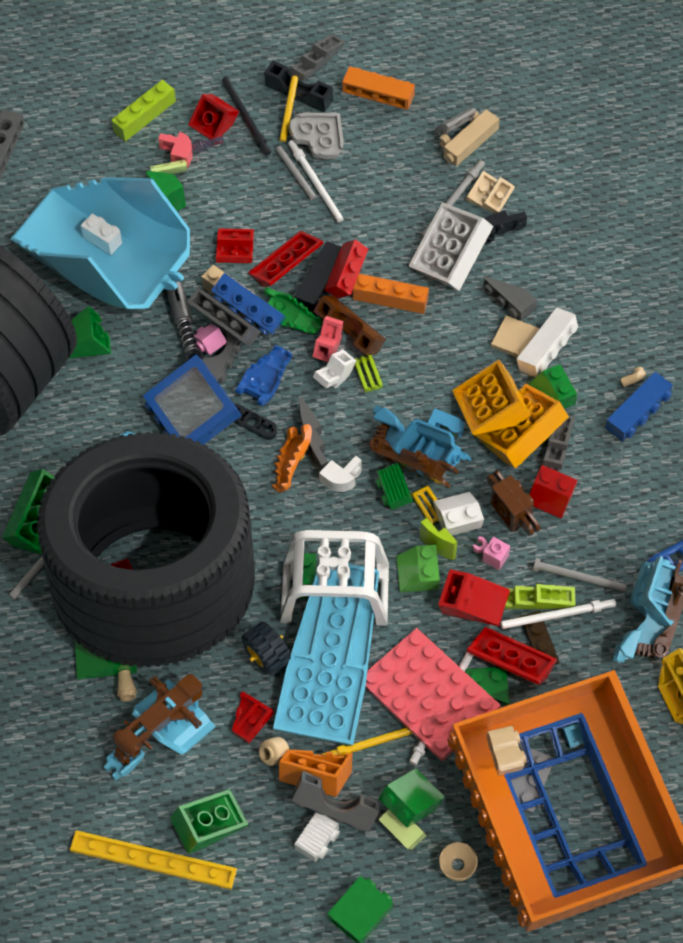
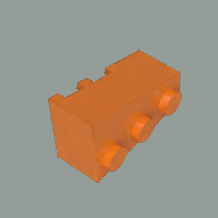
[279,749,353,797]

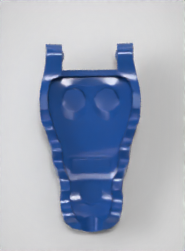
[235,345,292,406]

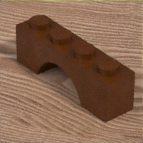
[314,296,386,355]

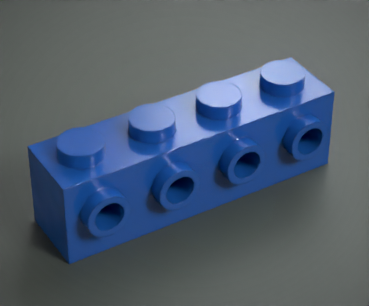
[211,273,286,335]

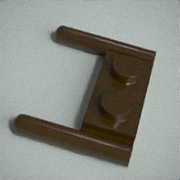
[499,611,560,665]

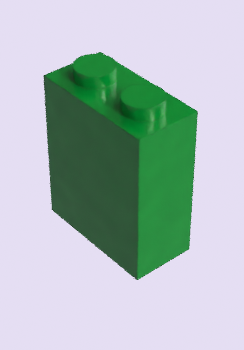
[378,768,445,828]
[327,876,393,943]

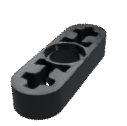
[233,404,277,440]

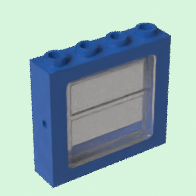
[143,354,242,445]

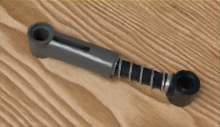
[166,270,204,373]

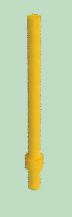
[321,728,413,756]

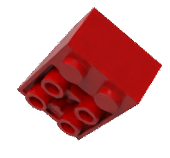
[438,569,510,626]

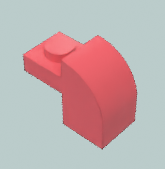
[158,132,193,168]
[312,316,343,362]

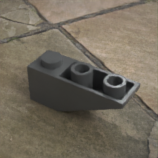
[483,276,537,321]

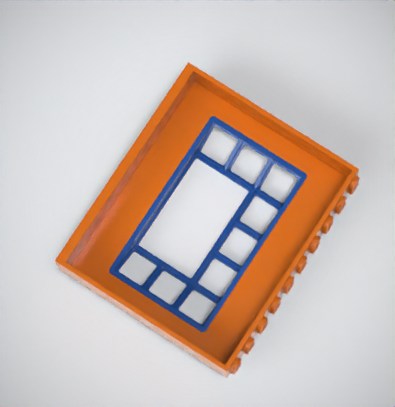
[447,670,683,932]

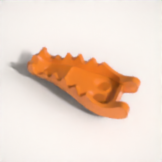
[272,424,312,492]

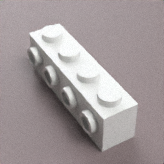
[517,308,578,377]

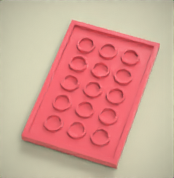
[365,628,501,762]

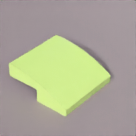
[150,160,187,174]

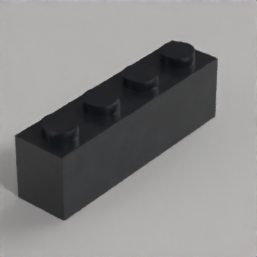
[294,241,341,313]

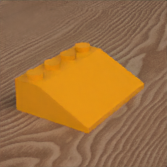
[452,359,531,435]
[474,384,569,469]

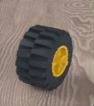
[241,621,291,676]

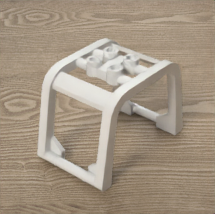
[280,530,389,626]

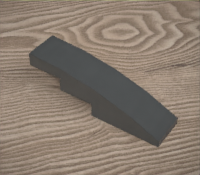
[290,34,346,81]
[299,398,328,471]
[543,415,575,473]

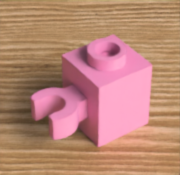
[194,323,227,355]
[473,536,510,570]

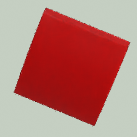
[216,228,254,263]

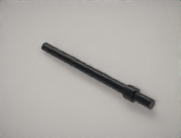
[222,77,271,156]

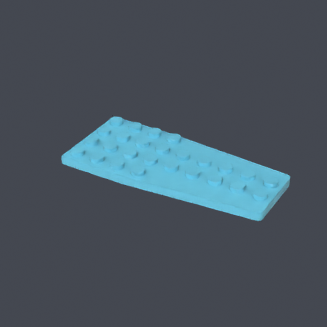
[273,564,379,745]

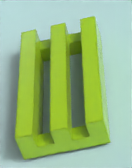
[355,355,383,393]

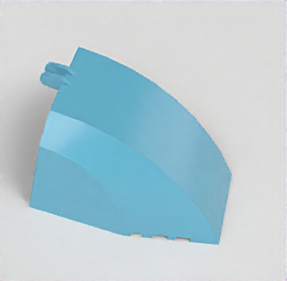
[10,177,190,309]

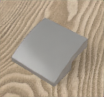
[434,108,477,136]

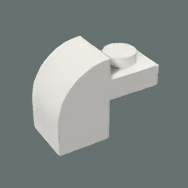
[313,350,356,388]
[319,456,362,492]

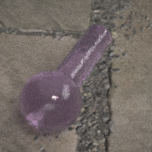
[192,136,225,153]

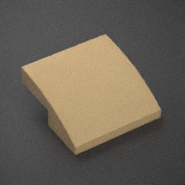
[465,171,515,213]

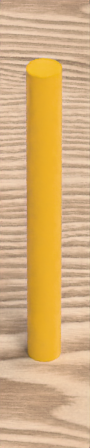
[279,76,298,142]

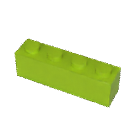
[111,80,176,142]

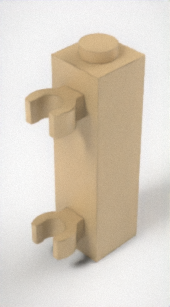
[439,109,499,166]

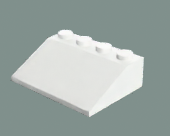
[409,202,493,291]

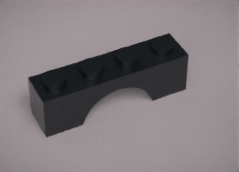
[264,61,333,112]

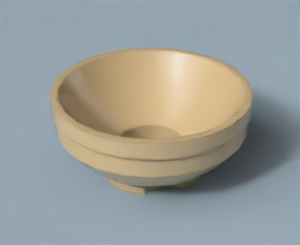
[439,842,478,881]

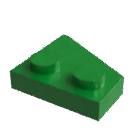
[465,667,510,705]

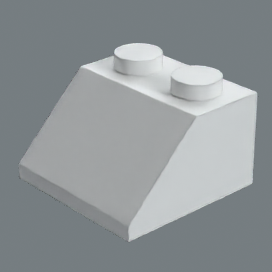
[433,492,484,535]

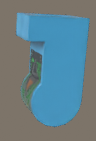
[428,408,464,439]

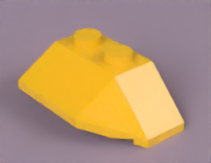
[658,648,683,724]

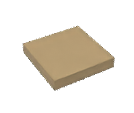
[491,316,540,358]

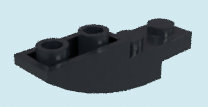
[484,210,527,245]

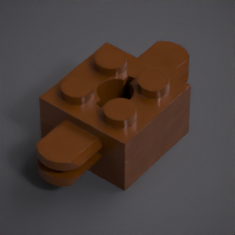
[486,470,540,536]

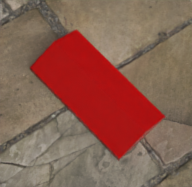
[248,231,323,287]
[467,627,557,685]

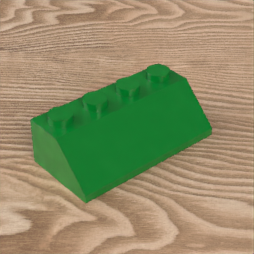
[2,469,55,555]

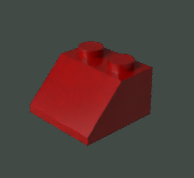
[188,94,239,142]
[529,465,578,519]

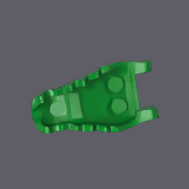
[263,287,322,335]

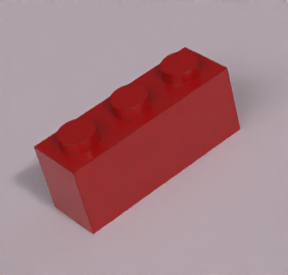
[324,239,369,299]

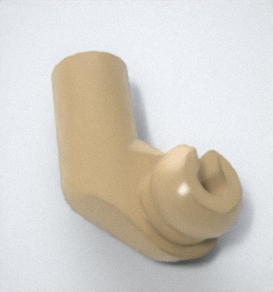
[621,367,646,387]

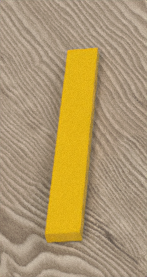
[70,830,237,890]

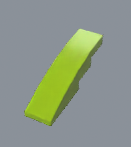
[505,584,576,609]

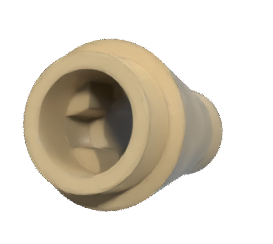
[117,670,137,702]

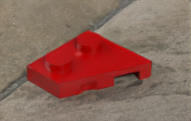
[232,691,274,744]

